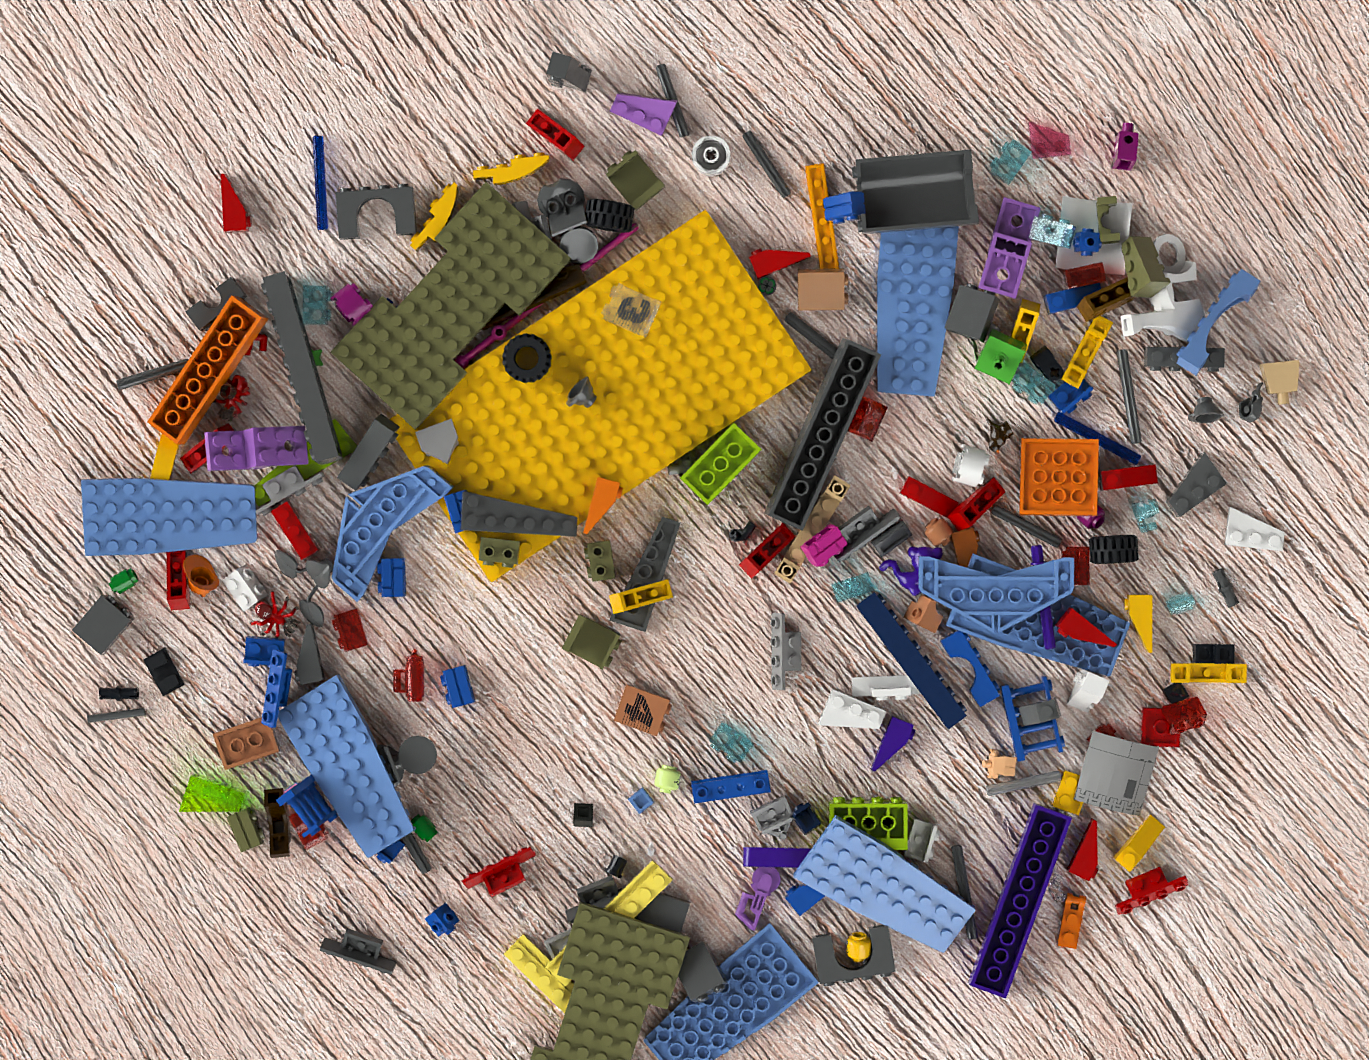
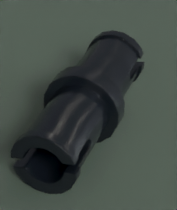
[99,686,139,701]

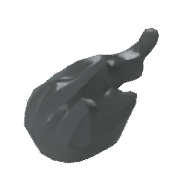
[1239,382,1263,423]

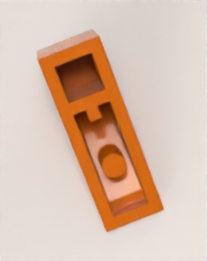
[583,477,623,534]

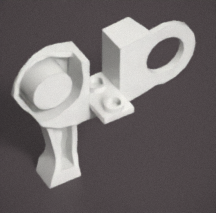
[1120,234,1205,343]

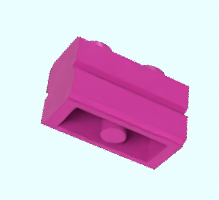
[801,524,848,567]

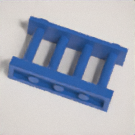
[1000,676,1065,762]
[691,770,771,804]
[276,775,339,837]

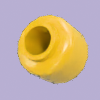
[846,932,871,962]

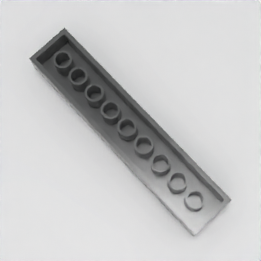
[261,271,343,466]
[764,338,881,531]

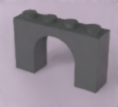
[335,184,417,240]
[812,925,896,986]

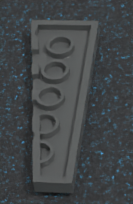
[460,492,577,537]

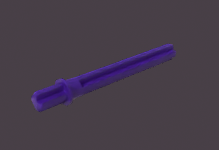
[1031,545,1056,650]

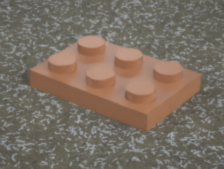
[213,717,280,770]

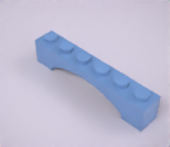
[1177,269,1261,376]

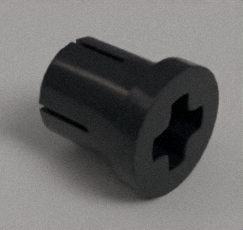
[604,855,627,879]

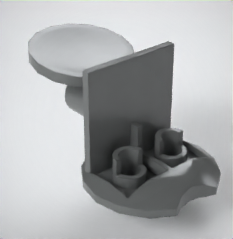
[537,178,598,264]
[376,736,437,787]

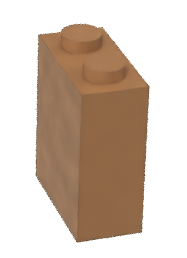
[798,268,848,311]

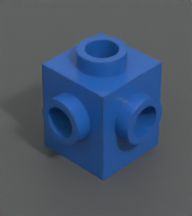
[1073,228,1102,256]
[425,902,460,937]

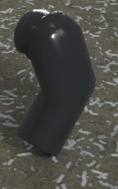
[729,521,757,542]

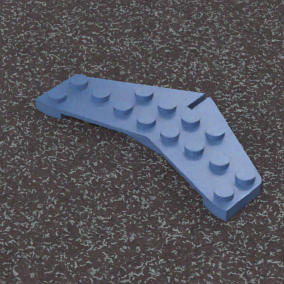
[332,465,454,602]
[918,556,1074,633]

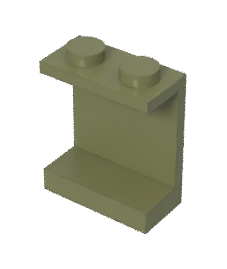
[606,150,665,211]
[562,614,622,670]

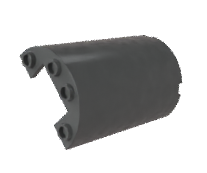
[852,149,979,234]

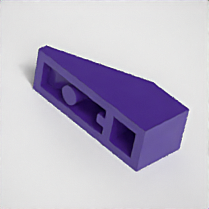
[870,716,916,772]

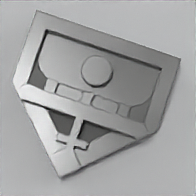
[415,419,459,464]
[750,795,793,840]

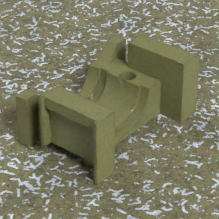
[1096,196,1120,244]

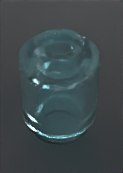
[1165,591,1196,615]

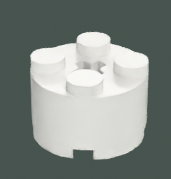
[692,136,730,177]
[952,444,990,487]

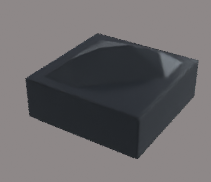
[1162,683,1189,706]

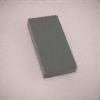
[871,520,912,557]

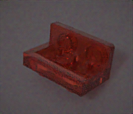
[1162,696,1207,735]

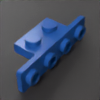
[261,649,292,728]

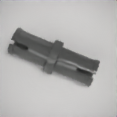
[1212,568,1239,608]

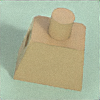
[1260,360,1299,405]

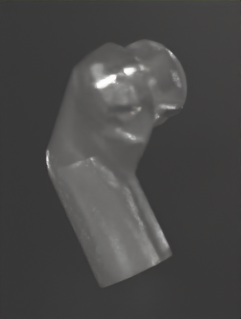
[1048,873,1066,903]

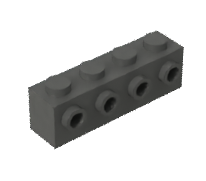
[1144,347,1225,372]
[337,414,400,491]

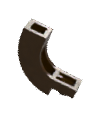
[264,788,291,858]

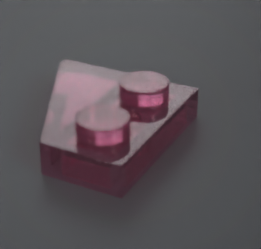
[1028,122,1071,160]

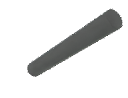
[87,708,146,723]

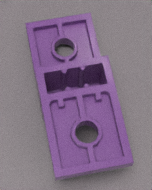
[978,197,1041,299]
[204,426,309,471]

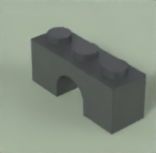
[185,277,247,331]

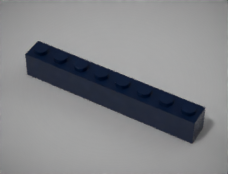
[856,592,967,730]

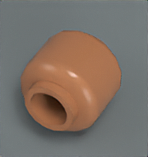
[925,518,953,547]

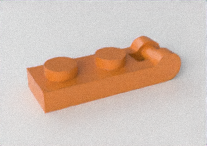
[1057,893,1086,949]

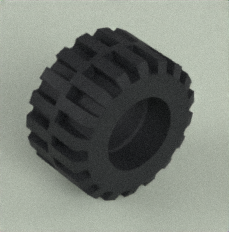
[585,199,635,233]
[502,333,552,383]
[1089,535,1139,564]

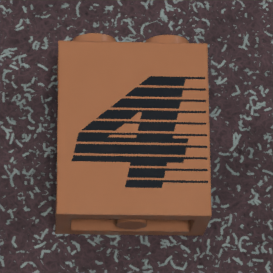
[614,684,672,736]

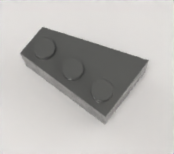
[546,52,592,92]
[1166,452,1227,517]

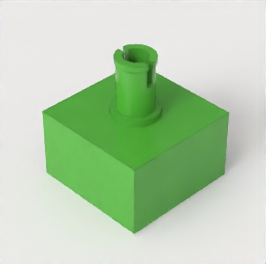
[974,329,1027,385]

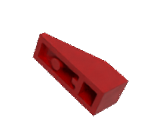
[525,109,585,161]
[220,174,252,233]
[749,248,811,279]
[180,423,234,474]
[1098,464,1158,491]
[899,476,959,519]
[947,477,1006,531]
[739,523,796,579]
[166,550,190,611]
[1055,607,1117,647]
[1066,818,1098,881]

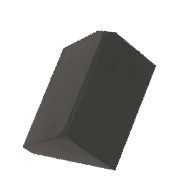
[573,803,593,827]

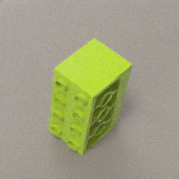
[680,423,762,505]
[829,797,908,850]

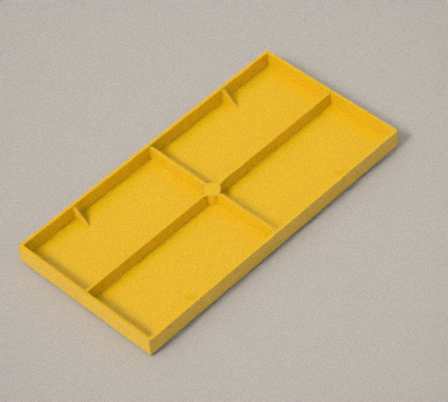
[390,209,812,583]

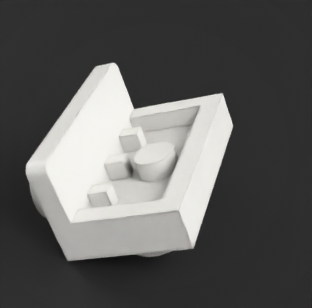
[222,564,268,612]
[903,818,940,863]

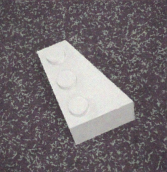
[1067,669,1110,713]
[818,688,886,729]

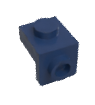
[792,802,821,835]

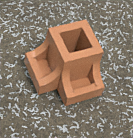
[903,595,944,633]

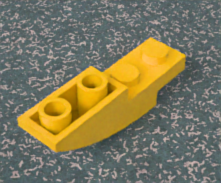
[473,152,550,186]
[410,182,458,252]

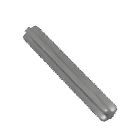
[986,771,1061,796]

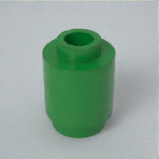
[109,568,139,594]
[411,814,438,842]

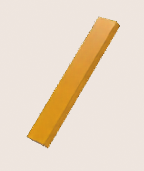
[805,163,839,269]

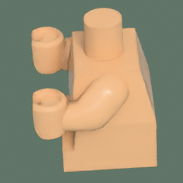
[982,749,1017,779]

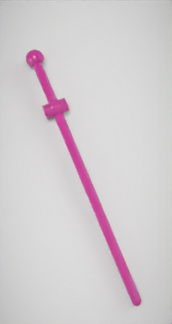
[454,223,639,369]

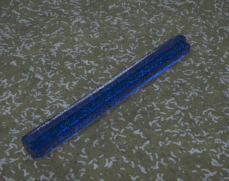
[312,135,328,231]
[1054,412,1141,465]

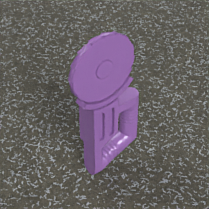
[735,867,781,931]

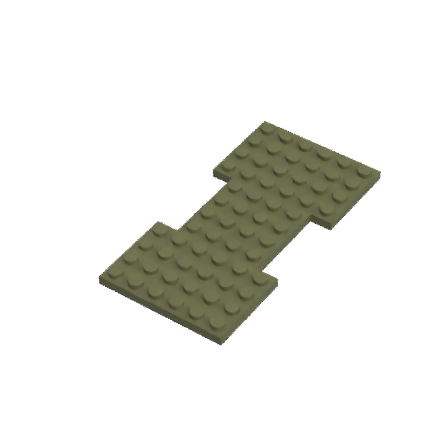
[330,182,571,430]
[530,902,690,1060]

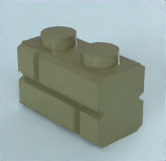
[226,807,266,852]

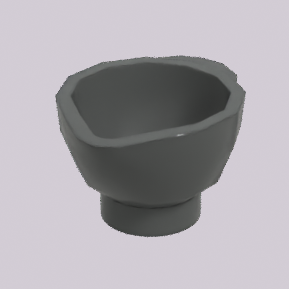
[566,376,597,408]
[1188,397,1224,423]

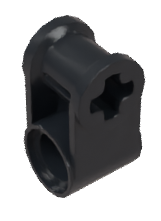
[1029,345,1064,383]

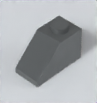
[1019,697,1061,726]

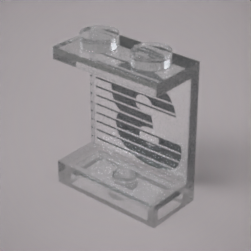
[601,283,662,338]

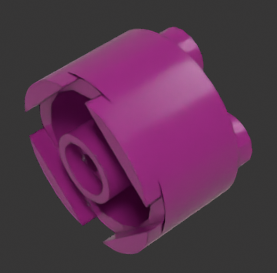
[330,283,373,327]

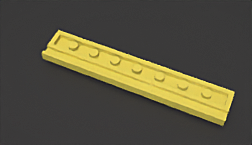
[545,860,673,986]
[504,934,574,1014]

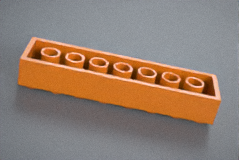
[147,295,269,445]

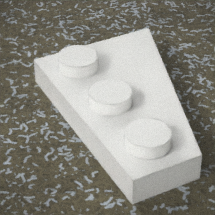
[1224,507,1285,551]

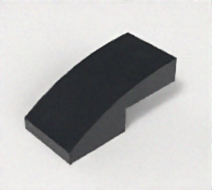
[1193,644,1235,664]

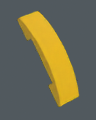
[1061,316,1113,389]
[150,434,180,480]
[1170,663,1247,683]

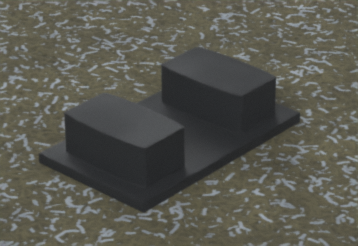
[143,648,185,696]

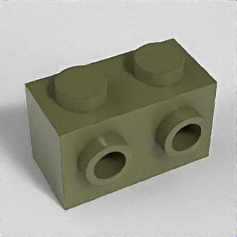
[479,537,521,568]
[584,540,616,582]

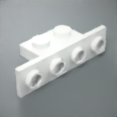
[851,675,921,700]

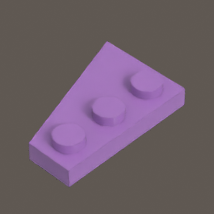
[610,93,678,136]

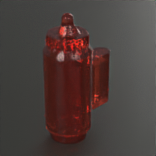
[393,649,424,702]

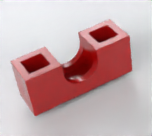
[271,501,320,560]

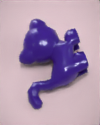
[879,546,943,596]

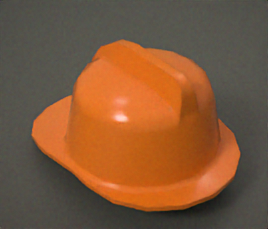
[183,555,219,597]

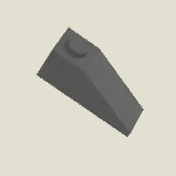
[294,623,325,685]

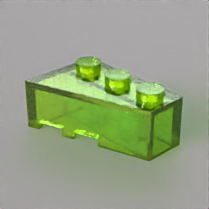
[179,774,249,812]

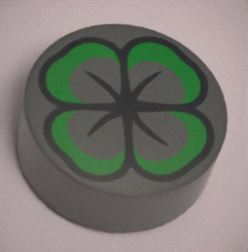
[757,276,777,296]

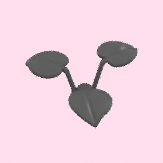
[275,550,334,627]

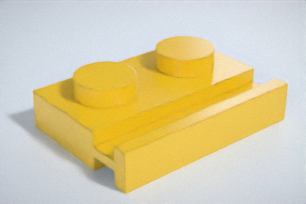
[1052,770,1083,816]

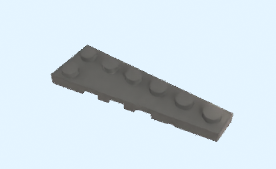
[609,517,681,632]

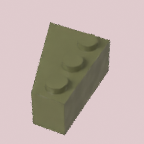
[1121,236,1171,298]

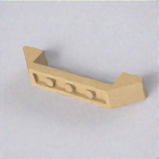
[774,475,851,584]

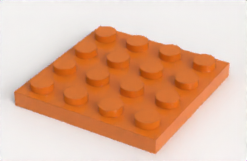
[1019,438,1099,516]

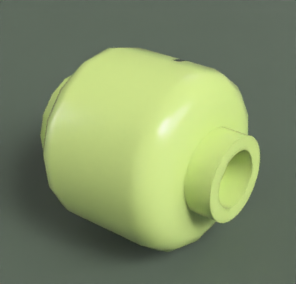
[654,765,681,794]

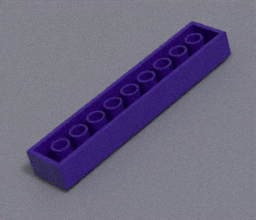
[968,803,1072,999]

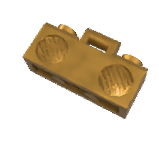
[1077,277,1136,322]

